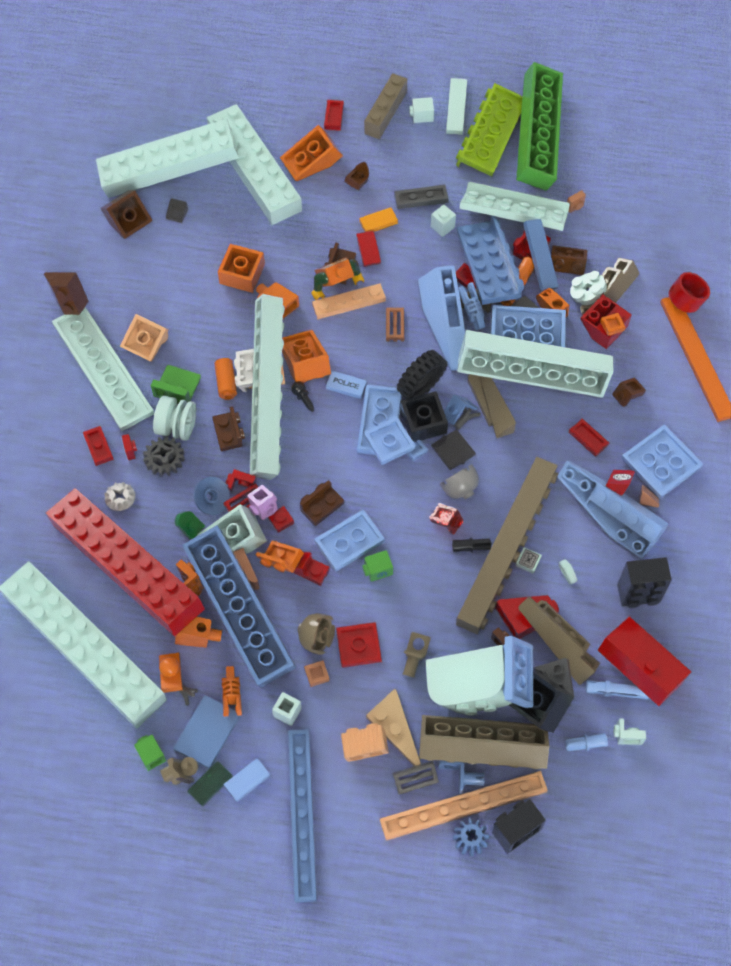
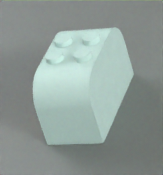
[426,645,511,715]

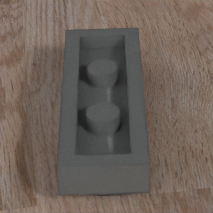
[394,185,448,209]

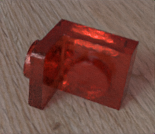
[429,503,463,534]

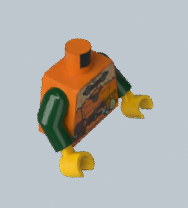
[311,257,365,300]

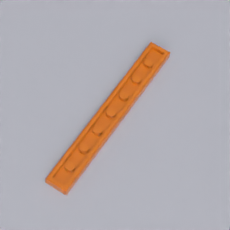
[660,297,731,422]

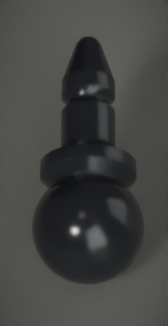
[291,381,314,412]

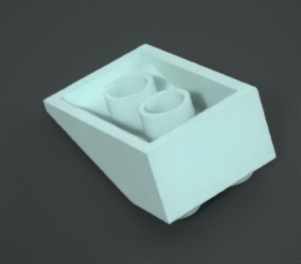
[196,504,267,554]

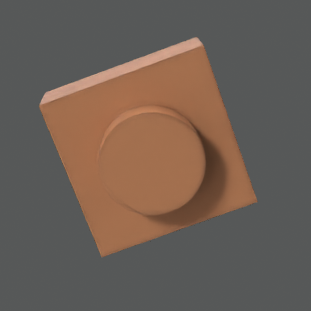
[567,190,586,213]
[304,660,330,687]

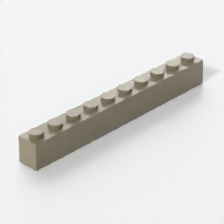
[456,456,559,635]

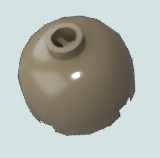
[298,613,335,655]

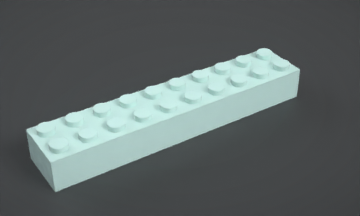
[0,561,167,729]

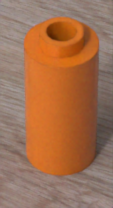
[214,358,237,400]

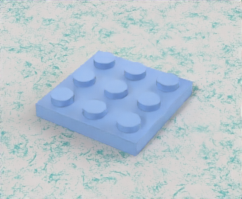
[621,424,703,499]

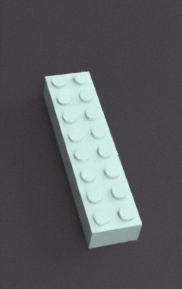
[207,104,302,225]
[96,119,239,198]
[457,330,613,398]

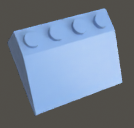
[491,305,566,347]

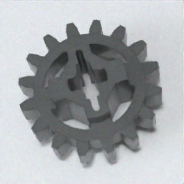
[143,436,185,477]

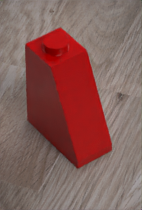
[495,595,559,639]

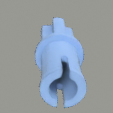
[565,733,608,752]

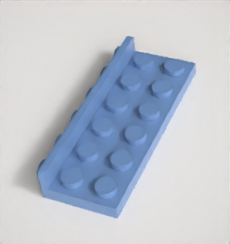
[457,215,524,305]

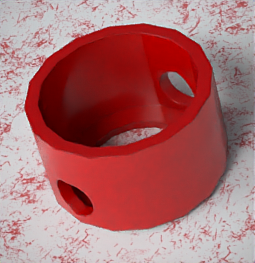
[668,272,711,313]

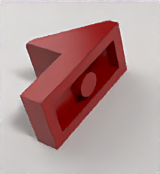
[293,552,330,586]

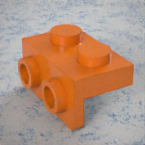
[255,540,304,573]
[175,559,203,596]

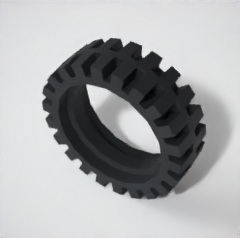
[397,350,447,399]

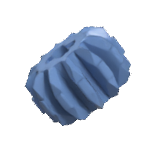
[452,818,489,857]

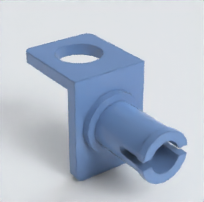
[438,761,485,795]

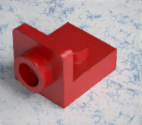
[226,469,256,491]

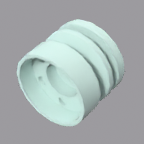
[153,396,196,441]

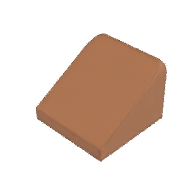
[639,485,659,508]

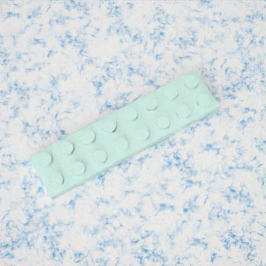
[52,307,154,431]

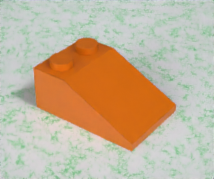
[280,124,343,182]
[282,330,331,383]

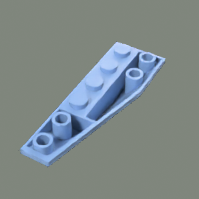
[418,266,465,371]
[557,460,669,559]

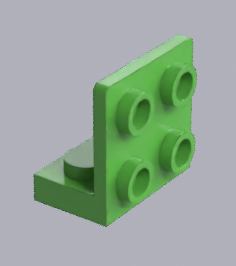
[151,365,201,404]

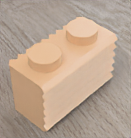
[341,723,389,762]

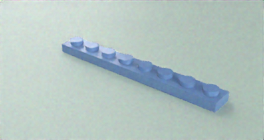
[288,729,317,903]

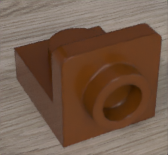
[612,377,646,407]

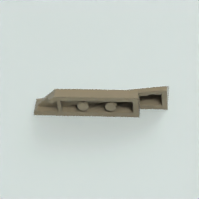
[580,258,639,315]
[468,374,516,438]
[518,596,600,685]

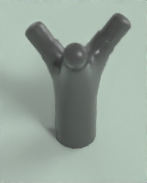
[453,407,481,430]
[179,684,198,705]

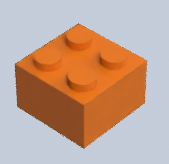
[218,244,265,293]

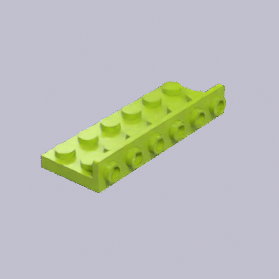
[455,83,523,176]

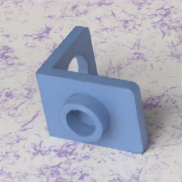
[444,394,478,425]

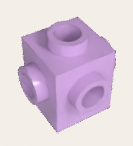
[247,485,278,520]

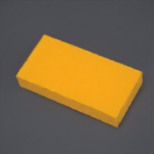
[359,207,398,232]

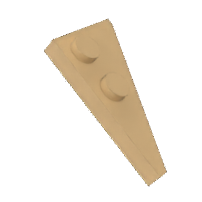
[366,689,421,766]

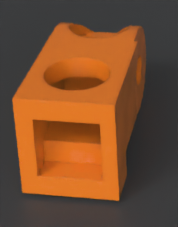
[536,288,569,317]

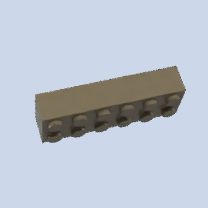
[419,715,550,769]

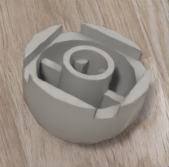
[440,464,479,500]

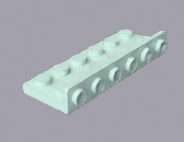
[459,182,570,231]

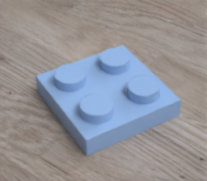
[364,416,415,465]

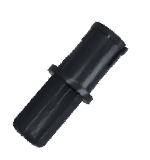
[452,537,492,553]

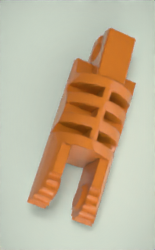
[221,666,242,717]

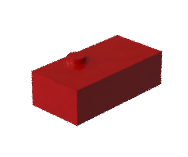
[597,616,691,706]

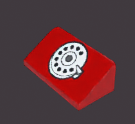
[605,469,635,495]

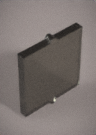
[431,429,476,470]

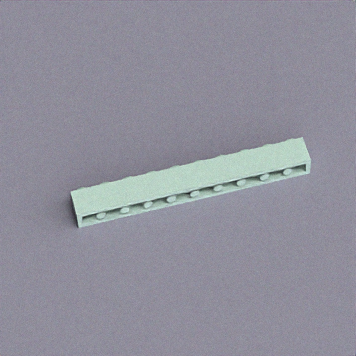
[250,294,285,480]

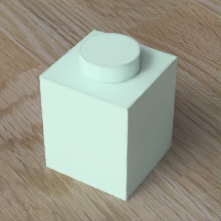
[409,97,434,123]
[431,205,456,237]
[272,692,302,726]

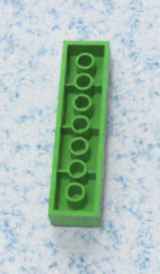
[516,62,563,191]

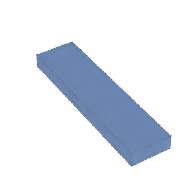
[523,219,559,291]

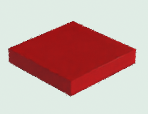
[336,622,382,668]

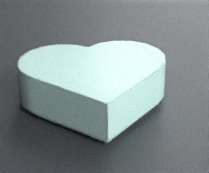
[558,559,578,585]

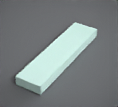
[446,78,467,135]

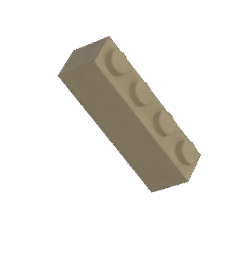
[364,73,408,139]

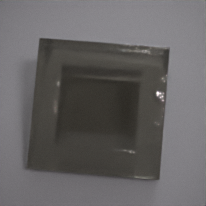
[166,198,188,223]

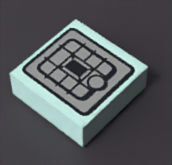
[516,547,542,574]

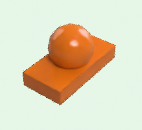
[159,652,183,693]

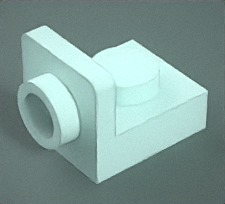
[613,718,646,745]

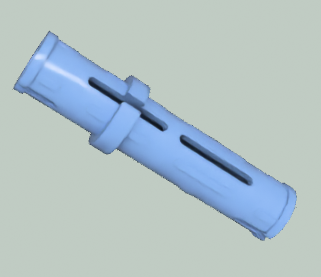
[585,680,648,700]

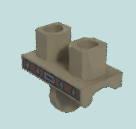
[160,757,199,785]

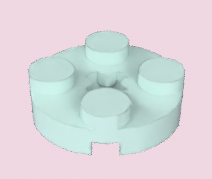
[570,271,607,305]

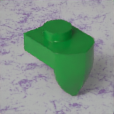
[174,511,205,540]

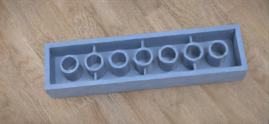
[182,525,297,688]

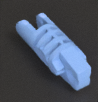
[458,282,486,330]

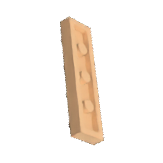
[312,283,386,320]

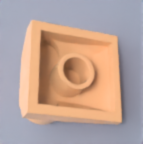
[120,314,169,362]

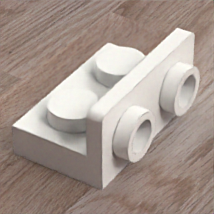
[234,349,254,392]

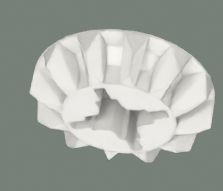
[104,482,135,511]

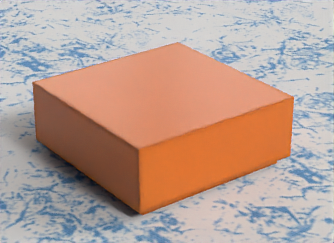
[600,313,626,336]

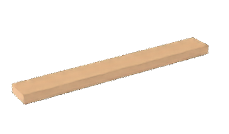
[380,771,548,841]

